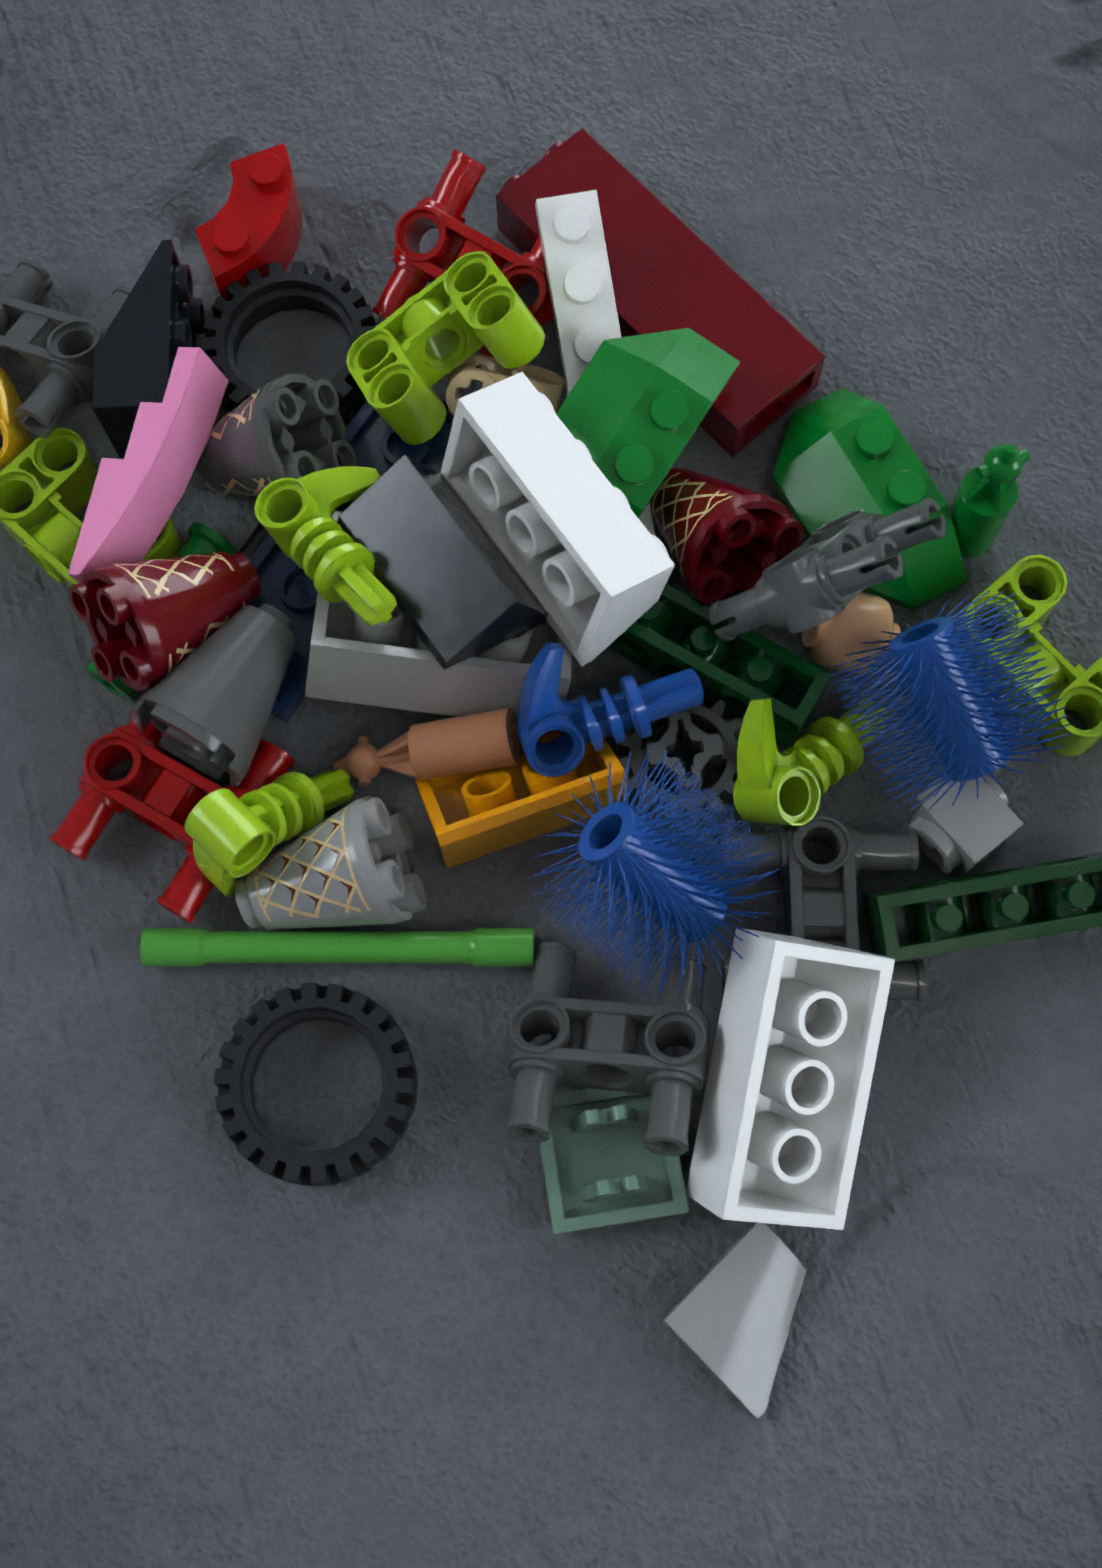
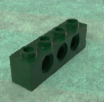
[607,583,832,748]
[862,852,1102,962]

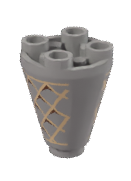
[235,796,427,930]

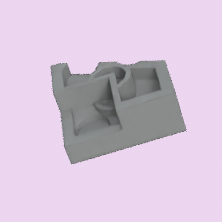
[663,1222,807,1420]

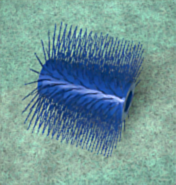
[830,590,1073,811]
[530,749,780,998]

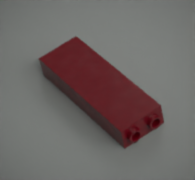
[496,128,825,458]

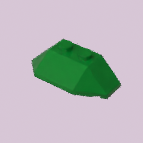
[556,328,740,518]
[771,388,968,611]

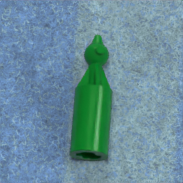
[949,444,1030,558]

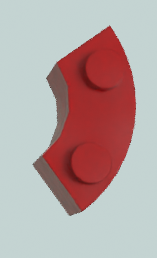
[194,143,302,301]

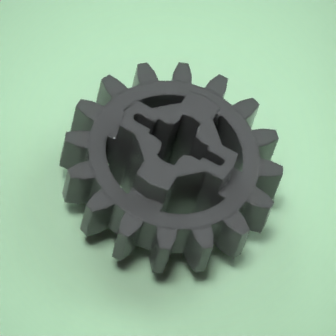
[615,700,743,828]

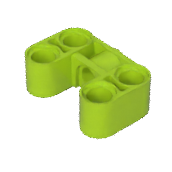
[346,251,545,445]
[0,428,184,588]
[957,555,1102,757]

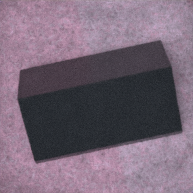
[337,455,548,669]

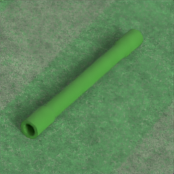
[140,928,534,967]

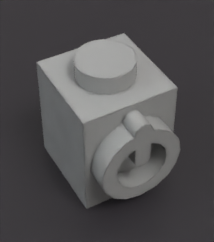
[908,775,1024,877]

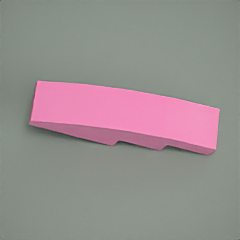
[68,347,229,583]

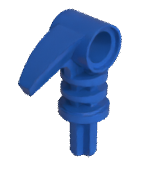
[515,642,704,777]

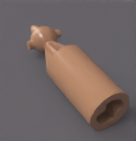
[333,708,523,787]

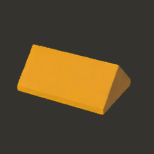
[415,730,626,869]

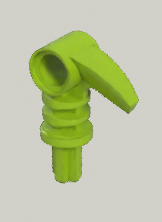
[254,466,397,626]
[733,698,889,826]
[185,769,354,897]

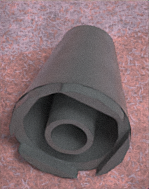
[129,603,297,786]

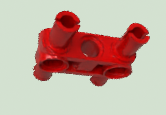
[371,149,554,369]
[49,719,295,924]

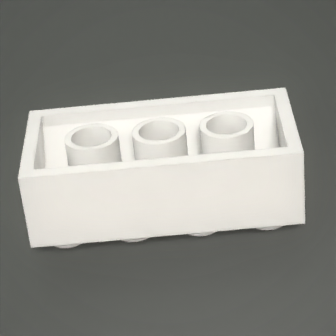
[440,372,675,667]
[686,928,895,1230]

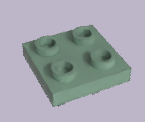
[540,1088,689,1235]

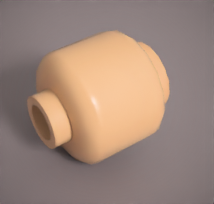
[802,592,901,675]

